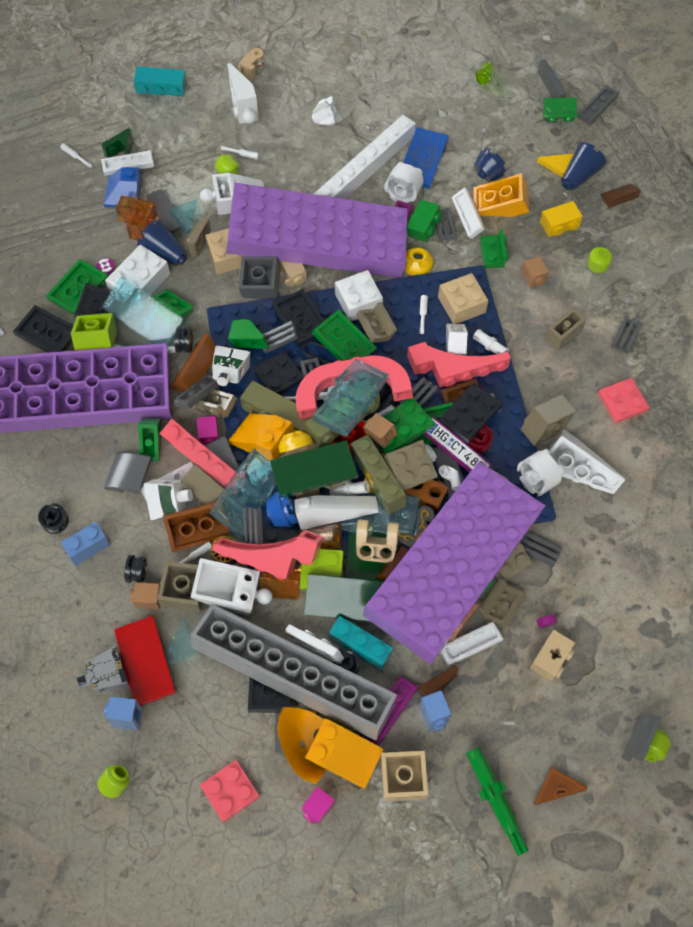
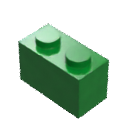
[407,200,442,243]

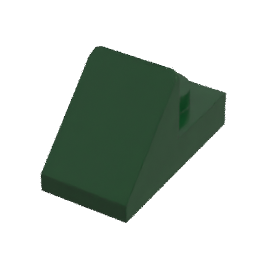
[101,128,133,158]

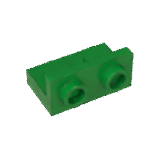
[543,98,578,122]
[480,229,509,268]
[150,289,194,327]

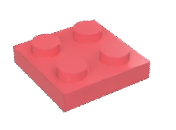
[598,378,650,424]
[200,760,260,823]

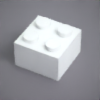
[335,270,383,321]

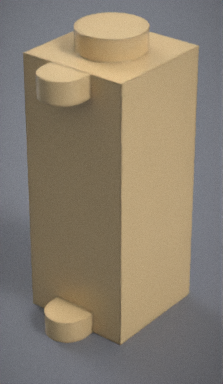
[279,261,307,287]

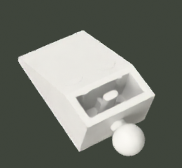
[227,63,259,124]
[200,173,264,215]
[191,558,273,616]

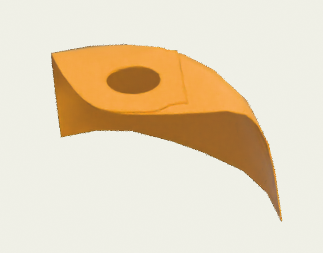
[277,707,327,784]

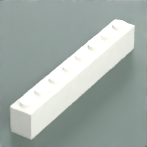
[314,115,416,199]

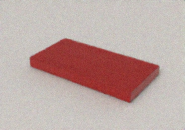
[114,615,176,706]

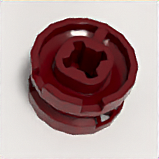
[465,425,493,454]

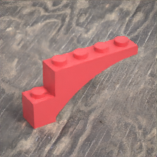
[407,342,511,388]
[159,419,247,496]
[212,530,323,579]

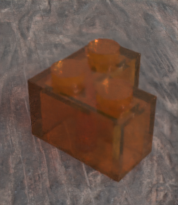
[116,195,157,241]

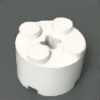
[384,162,423,203]
[517,449,564,496]

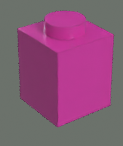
[197,416,219,445]
[301,786,335,824]

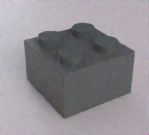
[239,256,281,299]

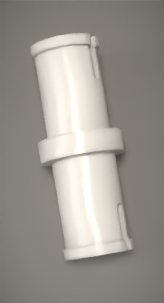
[473,329,509,354]
[330,480,370,496]

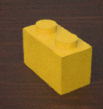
[540,201,583,237]

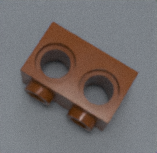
[404,480,448,514]

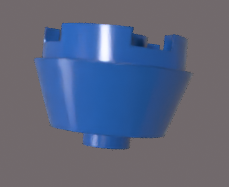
[266,491,298,527]

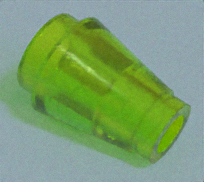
[476,62,493,85]

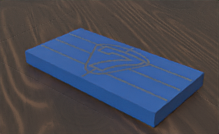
[403,127,449,189]

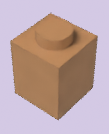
[521,256,549,288]
[364,413,397,448]
[130,582,160,609]

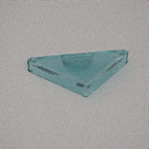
[169,199,197,234]
[166,620,198,667]

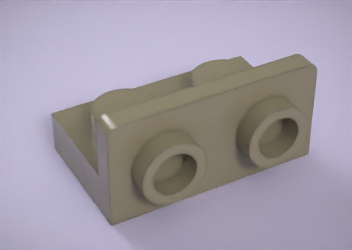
[182,216,211,257]

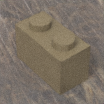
[545,308,586,351]
[180,464,227,505]

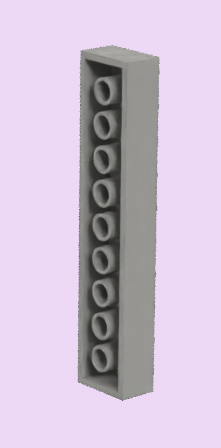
[190,604,397,741]

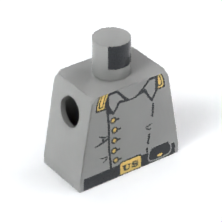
[77,646,130,694]

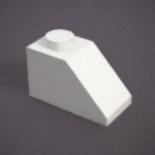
[446,324,468,355]

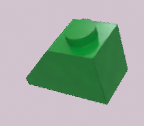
[228,319,269,349]
[138,418,162,461]

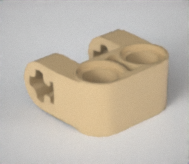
[356,519,399,563]

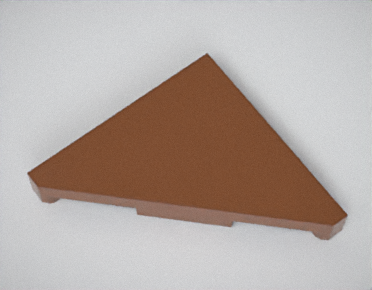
[533,767,588,805]

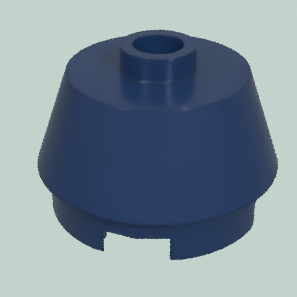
[474,147,507,182]

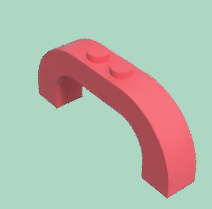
[296,356,413,420]

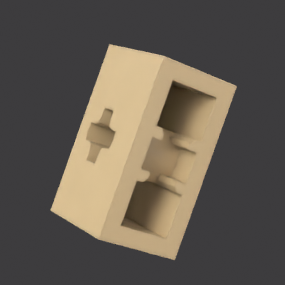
[530,629,575,682]

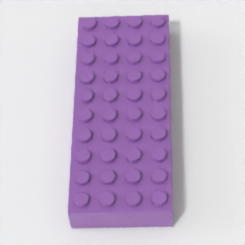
[226,182,407,278]
[0,343,172,433]
[363,461,545,664]

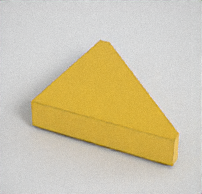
[537,154,573,177]

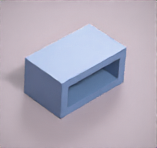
[60,522,110,566]
[419,691,451,732]
[104,697,143,730]

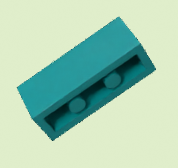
[133,66,187,96]
[329,616,393,671]

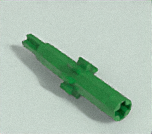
[465,747,529,856]

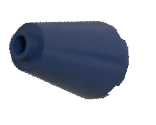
[561,142,606,190]
[137,219,187,266]

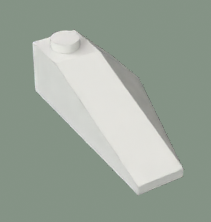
[548,429,625,494]
[294,495,379,530]

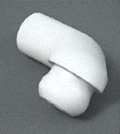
[439,465,461,491]

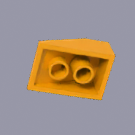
[473,173,529,217]
[228,414,295,461]
[305,718,384,789]

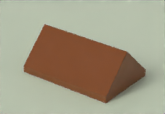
[171,333,216,392]
[162,501,230,552]

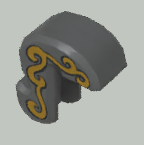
[397,506,435,550]

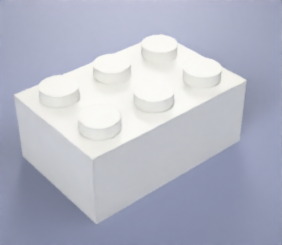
[105,245,170,310]

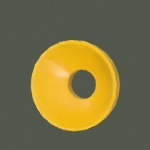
[404,247,433,276]
[278,430,314,453]

